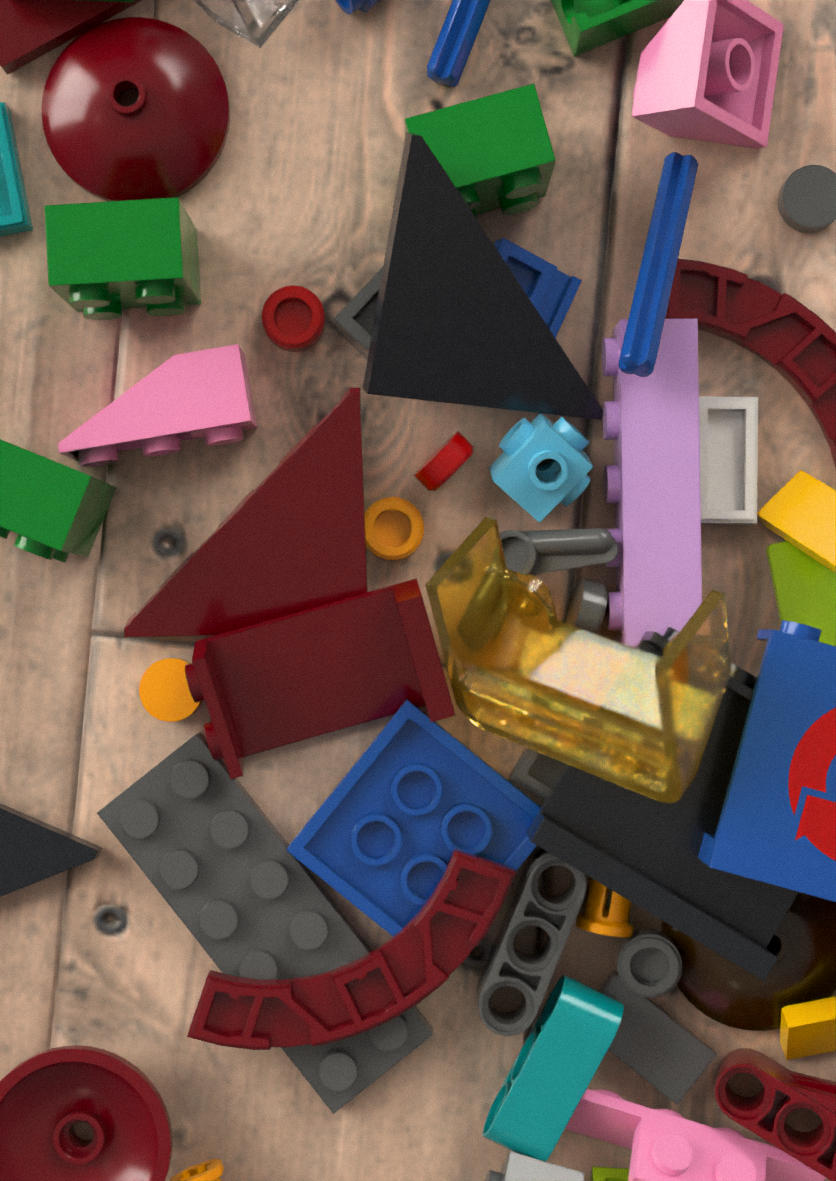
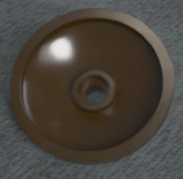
[661,892,836,1031]

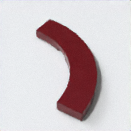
[665,259,836,468]
[187,848,516,1050]

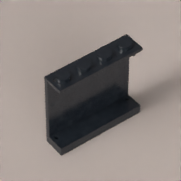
[526,627,799,981]

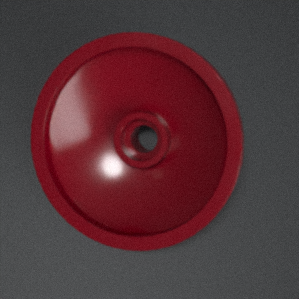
[42,17,230,202]
[0,1045,173,1181]

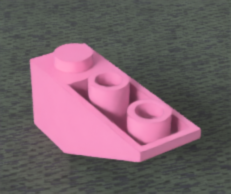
[58,344,257,467]

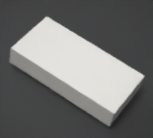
[699,396,758,525]

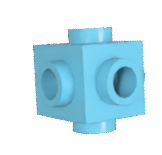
[489,413,594,523]

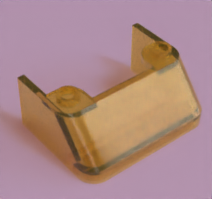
[425,517,731,803]

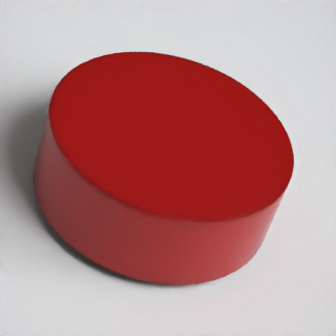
[262,285,326,352]
[413,431,474,491]

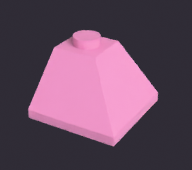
[632,0,784,149]

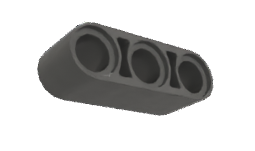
[476,849,587,1036]

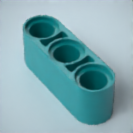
[482,974,624,1162]

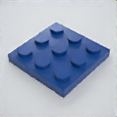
[286,699,541,936]

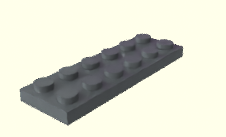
[97,732,433,1114]

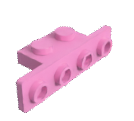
[565,1089,826,1181]

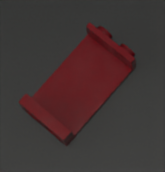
[185,578,456,779]

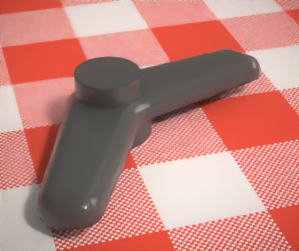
[451,528,619,648]

